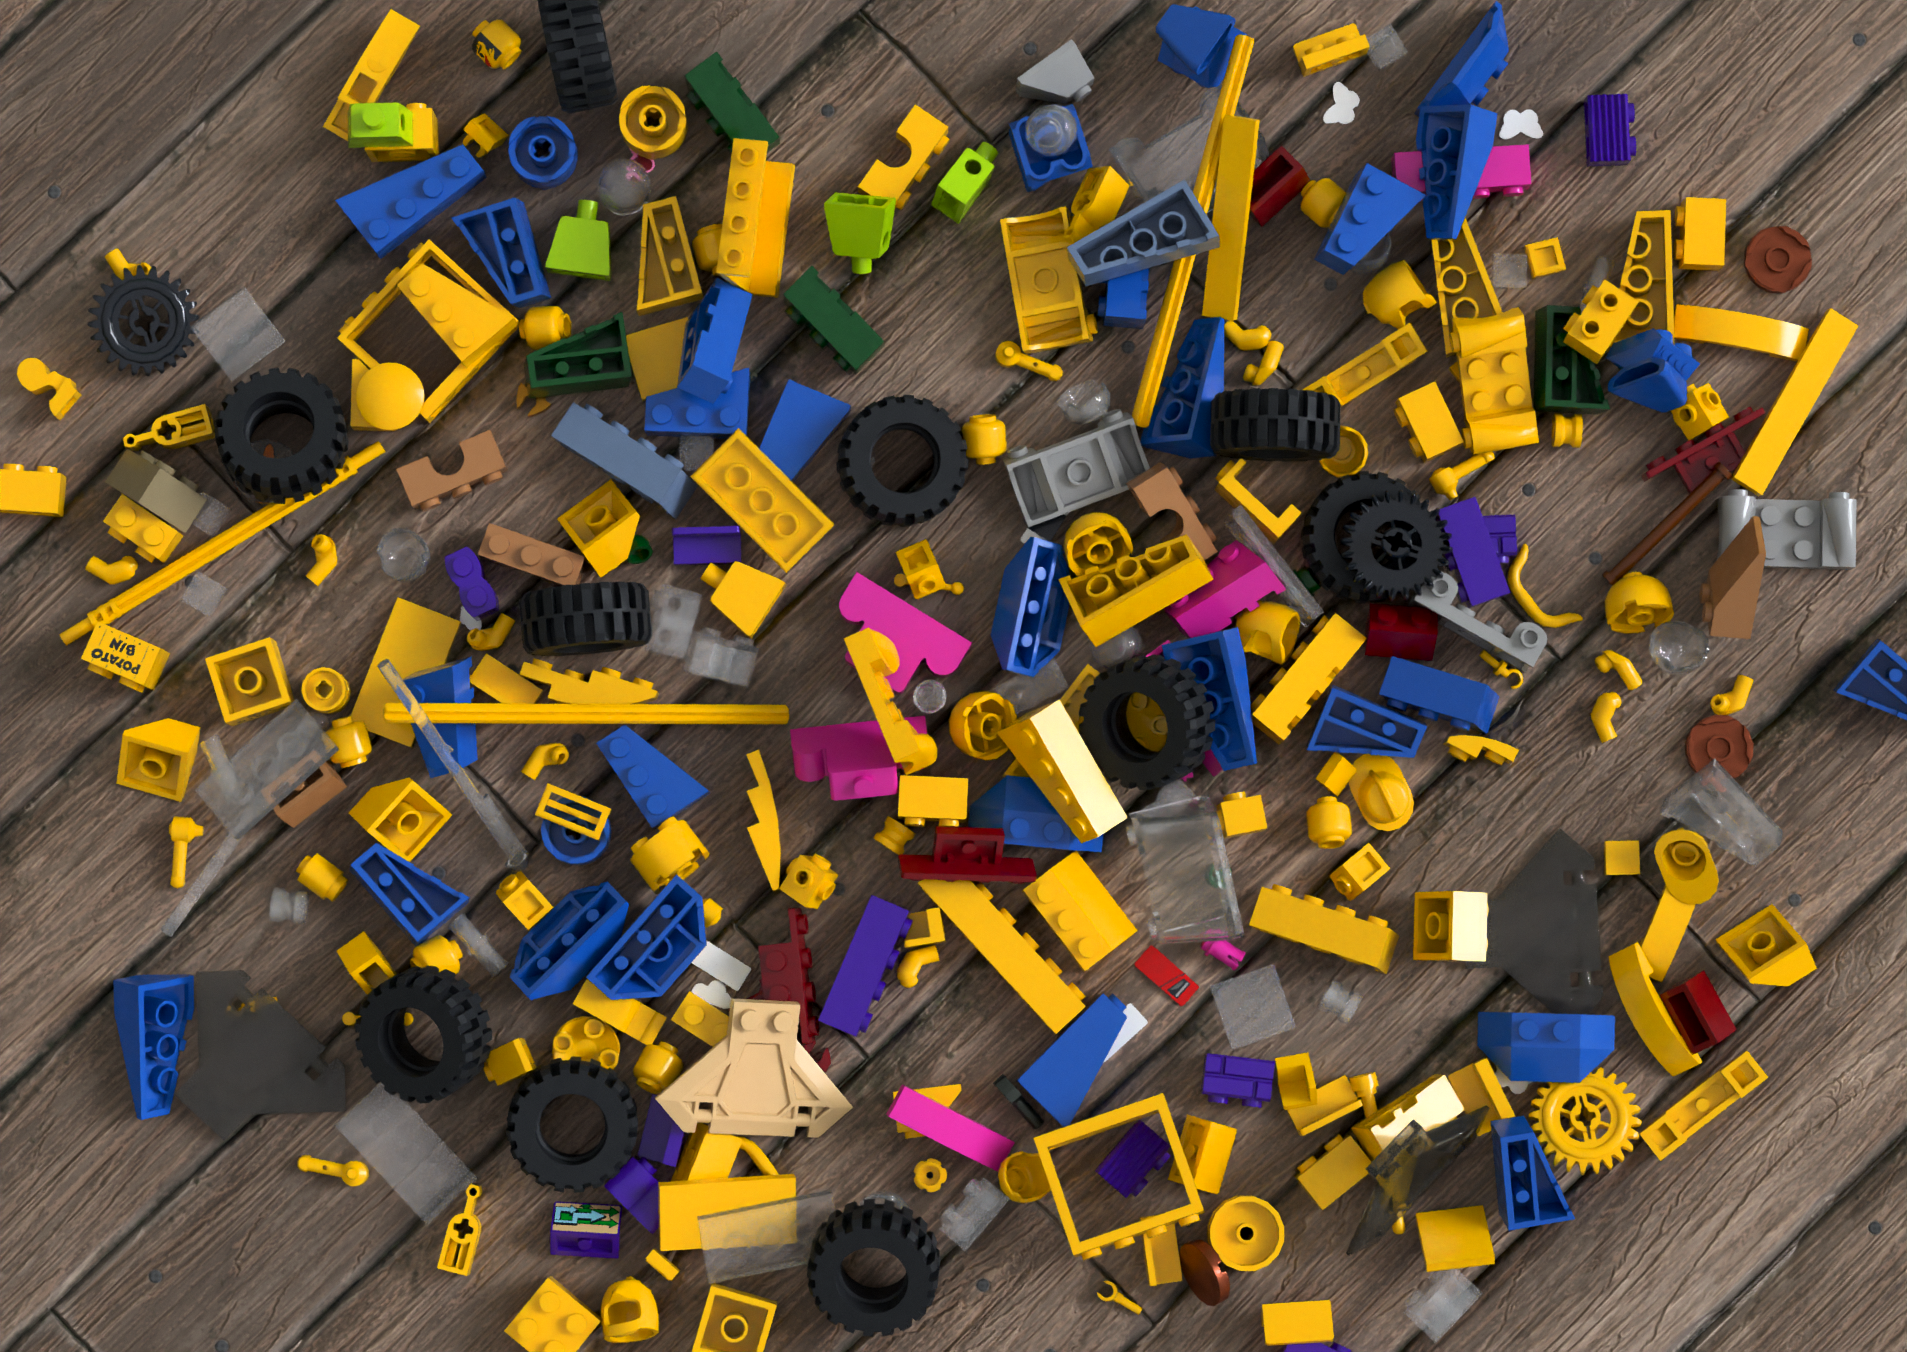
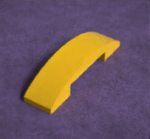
[1674,304,1809,361]
[1303,323,1428,407]
[1639,884,1696,982]
[1608,942,1702,1077]
[1639,1050,1768,1161]

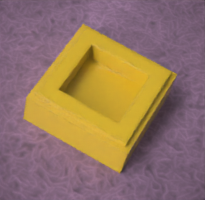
[1524,237,1566,279]
[1316,752,1357,797]
[1604,840,1640,875]
[645,1248,681,1281]

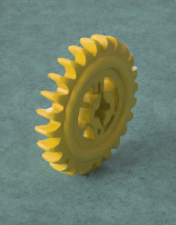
[1528,1067,1642,1175]

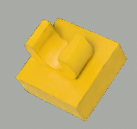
[463,113,509,158]

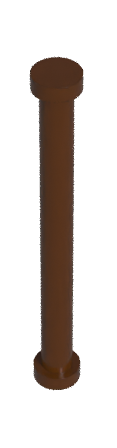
[1602,461,1733,586]

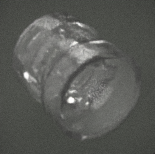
[913,679,947,715]
[270,888,309,925]
[1317,979,1363,1025]

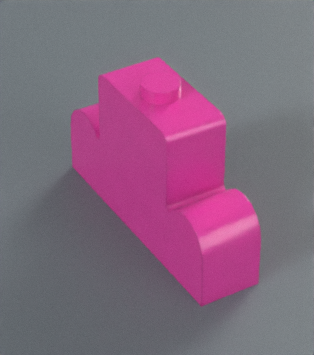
[839,572,972,695]
[790,716,927,801]

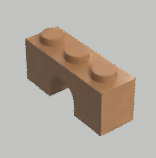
[396,430,508,512]
[1126,462,1218,560]
[478,523,588,586]

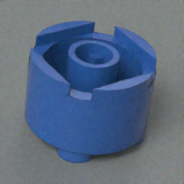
[508,116,578,190]
[541,796,612,866]

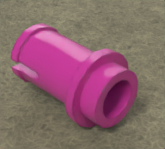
[1200,931,1246,971]

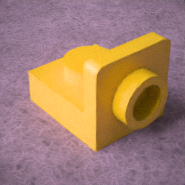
[895,539,946,599]
[1329,843,1390,901]
[496,871,554,930]

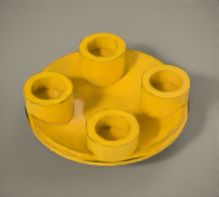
[356,363,425,431]
[1126,692,1168,752]
[552,1016,620,1070]

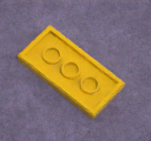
[690,428,835,573]
[351,597,462,748]
[658,1174,796,1251]

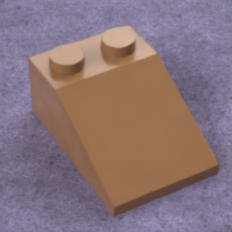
[1699,516,1766,639]

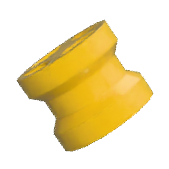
[1551,413,1583,448]
[873,816,916,856]

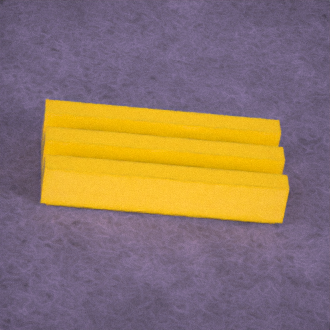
[535,783,612,841]

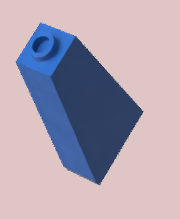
[759,379,851,483]
[1017,993,1127,1127]

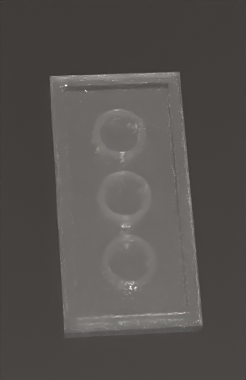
[1224,504,1324,628]
[195,699,339,840]
[334,1082,478,1225]
[697,1190,835,1284]

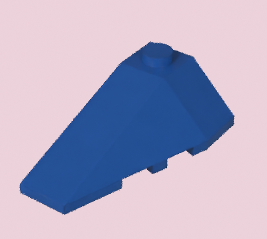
[1416,104,1498,240]
[1162,627,1257,771]

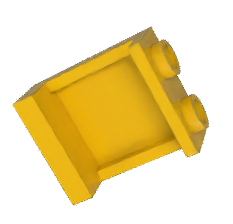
[1215,458,1301,545]

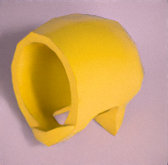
[1363,260,1437,329]
[1234,601,1300,665]
[601,1276,659,1343]

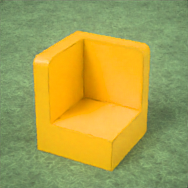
[904,907,946,949]
[1275,1052,1317,1110]

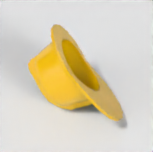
[1348,754,1414,831]
[1654,827,1719,905]

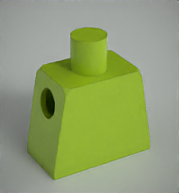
[347,102,413,148]
[931,142,999,224]
[824,192,896,274]
[545,199,612,281]

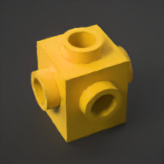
[1671,383,1729,441]
[779,853,839,909]

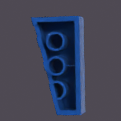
[335,144,487,259]

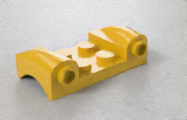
[1000,206,1098,354]
[1449,307,1539,455]
[843,627,938,775]

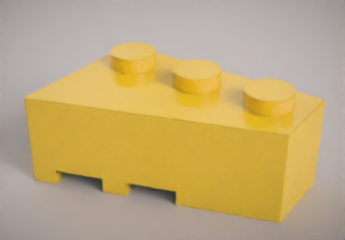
[637,196,703,316]
[397,263,518,368]

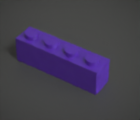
[818,895,913,1037]

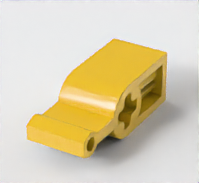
[1064,166,1130,245]
[123,404,215,451]
[573,979,667,1045]
[437,1183,483,1276]

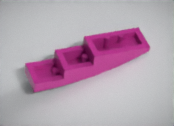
[886,1084,1015,1172]

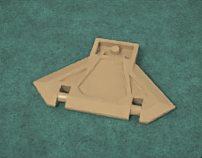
[655,998,853,1138]

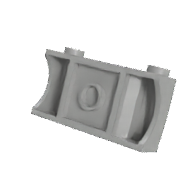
[1003,409,1150,528]
[1717,489,1857,570]
[1407,572,1547,673]

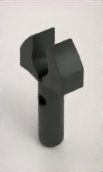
[993,1074,1044,1129]

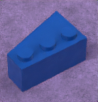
[1097,268,1149,329]
[677,278,753,404]
[644,367,750,439]
[596,724,710,830]

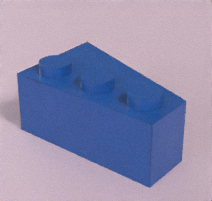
[1314,163,1426,275]
[451,197,551,308]
[1833,639,1907,720]
[396,656,478,778]
[1379,656,1500,734]
[1306,684,1427,758]
[350,843,470,946]
[1490,1115,1575,1231]

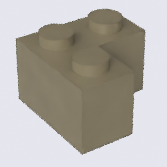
[105,449,207,533]

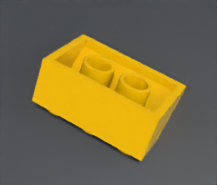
[1022,850,1137,972]

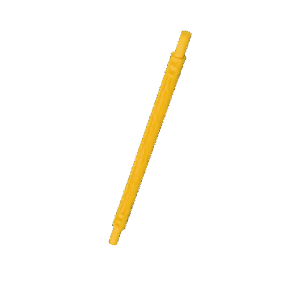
[59,440,385,646]

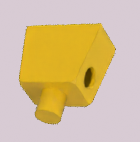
[700,561,786,639]

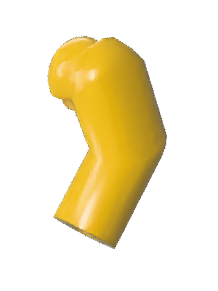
[1224,320,1271,351]
[1242,341,1284,386]
[85,556,138,585]
[467,613,516,651]
[1710,675,1754,715]
[521,742,569,780]
[897,945,940,988]

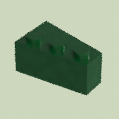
[684,51,780,154]
[783,266,885,375]
[1533,305,1610,415]
[524,312,632,399]

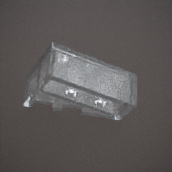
[1660,759,1783,867]

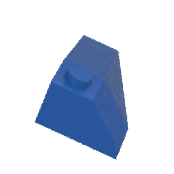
[1140,317,1224,459]
[113,974,194,1120]

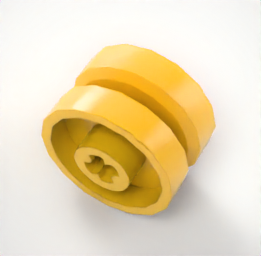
[1207,1195,1284,1271]

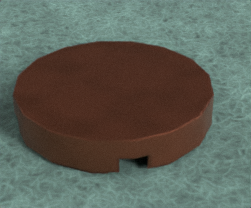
[1744,226,1812,293]
[1685,715,1753,782]
[1179,1239,1230,1306]

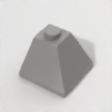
[1016,39,1094,104]

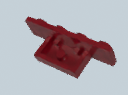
[1641,406,1765,494]
[898,826,1037,884]
[758,908,820,1044]

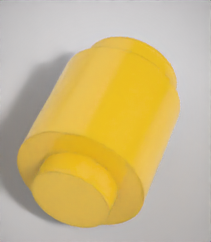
[296,853,349,902]

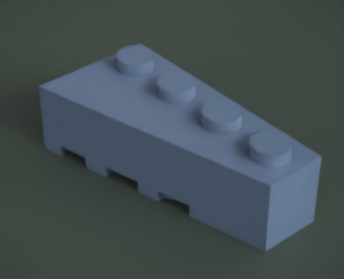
[1067,179,1220,286]
[551,402,698,519]

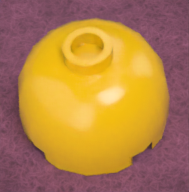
[1063,512,1133,577]
[1605,572,1674,633]
[949,691,1017,760]

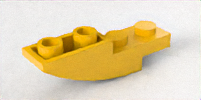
[323,9,420,141]
[520,658,659,704]

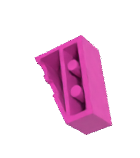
[1163,540,1286,639]

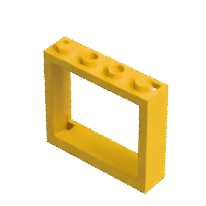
[337,239,520,424]
[1034,1093,1205,1261]

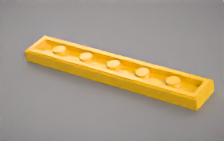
[1202,115,1260,321]
[1731,308,1858,497]

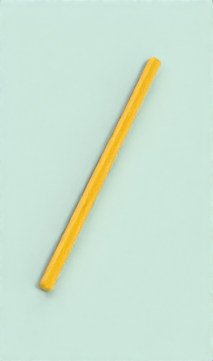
[1132,34,1254,428]
[383,703,789,724]

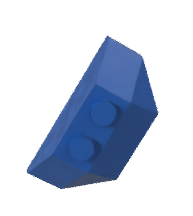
[1414,1,1509,117]
[991,537,1071,677]
[968,775,1103,852]
[586,874,707,1000]
[510,881,629,1000]
[1477,1012,1615,1083]

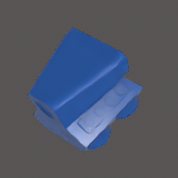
[1156,4,1247,88]
[1008,104,1093,193]
[1606,328,1700,413]

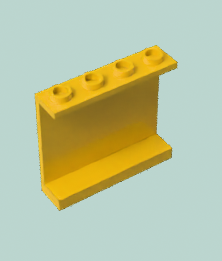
[716,138,795,298]

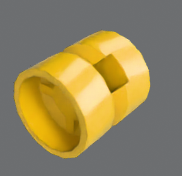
[301,667,351,715]

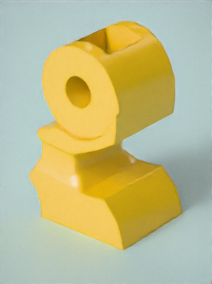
[17,358,82,420]

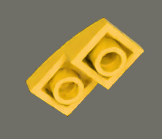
[1443,735,1519,766]

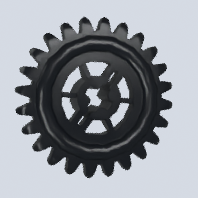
[87,265,200,376]
[1340,490,1453,601]

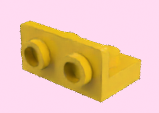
[1293,23,1370,77]

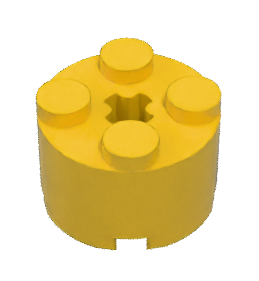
[619,85,688,160]
[630,816,710,894]

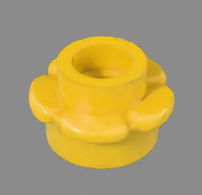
[914,1158,947,1192]

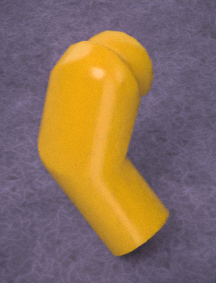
[104,249,151,280]
[305,534,338,586]
[1595,650,1643,690]
[1591,692,1621,743]

